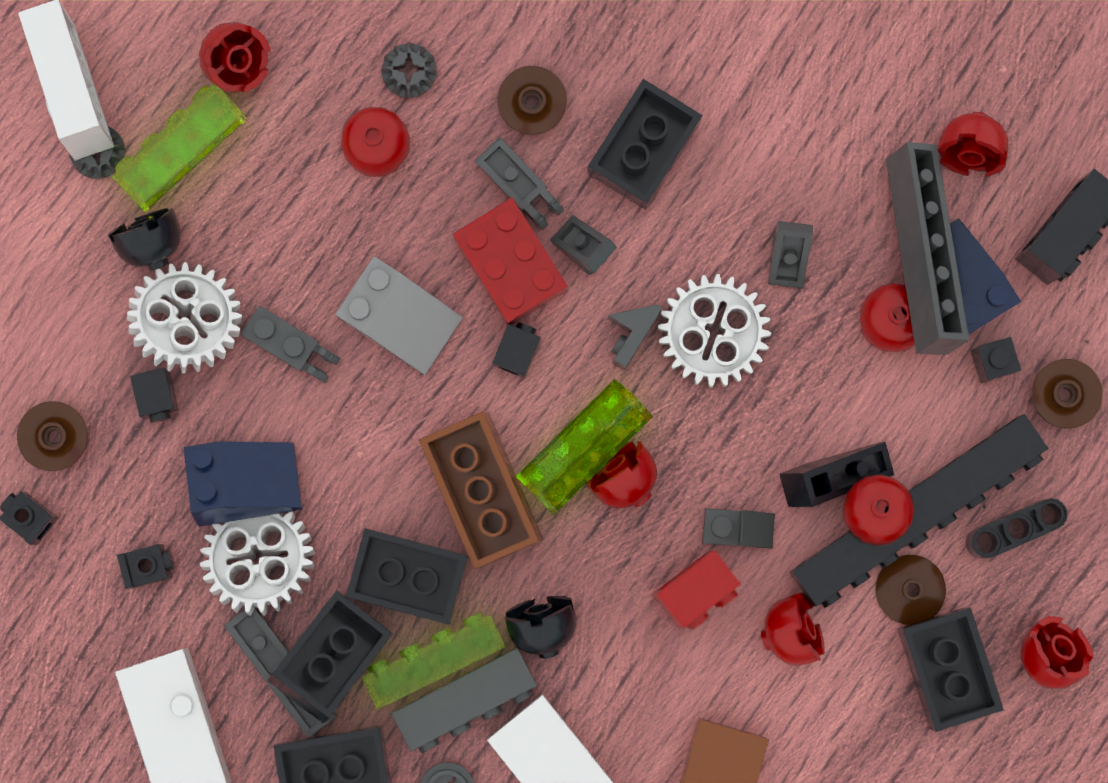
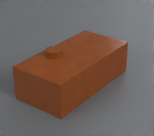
[418,411,544,569]
[680,718,769,783]

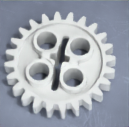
[127,262,242,373]
[657,274,771,388]
[200,512,315,616]

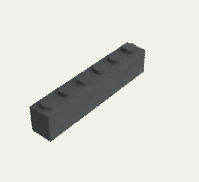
[886,142,969,355]

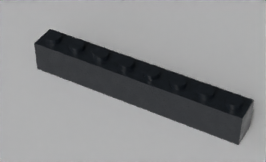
[789,414,1049,608]

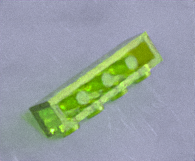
[111,84,247,212]
[515,379,653,516]
[362,612,506,710]

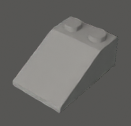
[335,256,463,375]

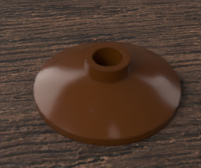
[498,66,567,135]
[1032,359,1103,429]
[17,401,88,471]
[876,555,946,625]

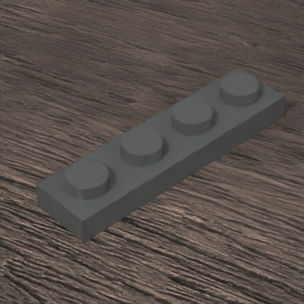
[224,607,338,738]

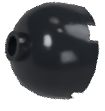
[108,208,181,271]
[505,596,577,659]

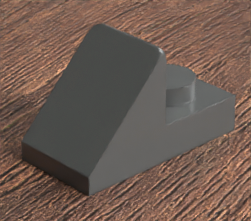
[550,215,617,275]
[768,221,813,288]
[608,304,662,370]
[702,508,775,549]

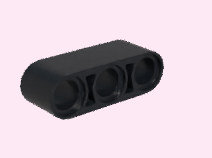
[966,498,1067,559]

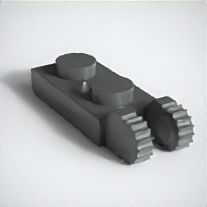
[475,137,564,230]
[241,305,341,383]

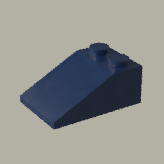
[900,218,1021,335]
[184,441,303,527]

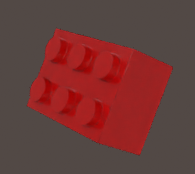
[453,198,568,325]
[653,550,741,630]

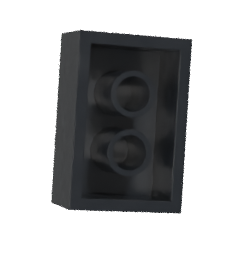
[587,79,703,210]
[1015,168,1108,285]
[346,528,469,625]
[267,590,393,724]
[897,607,1004,732]
[273,725,391,783]

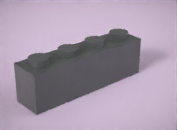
[391,648,537,754]

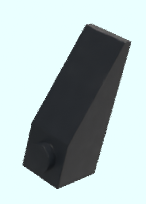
[779,442,894,507]

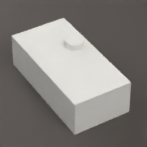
[18,0,114,160]
[115,648,232,783]
[487,693,614,783]

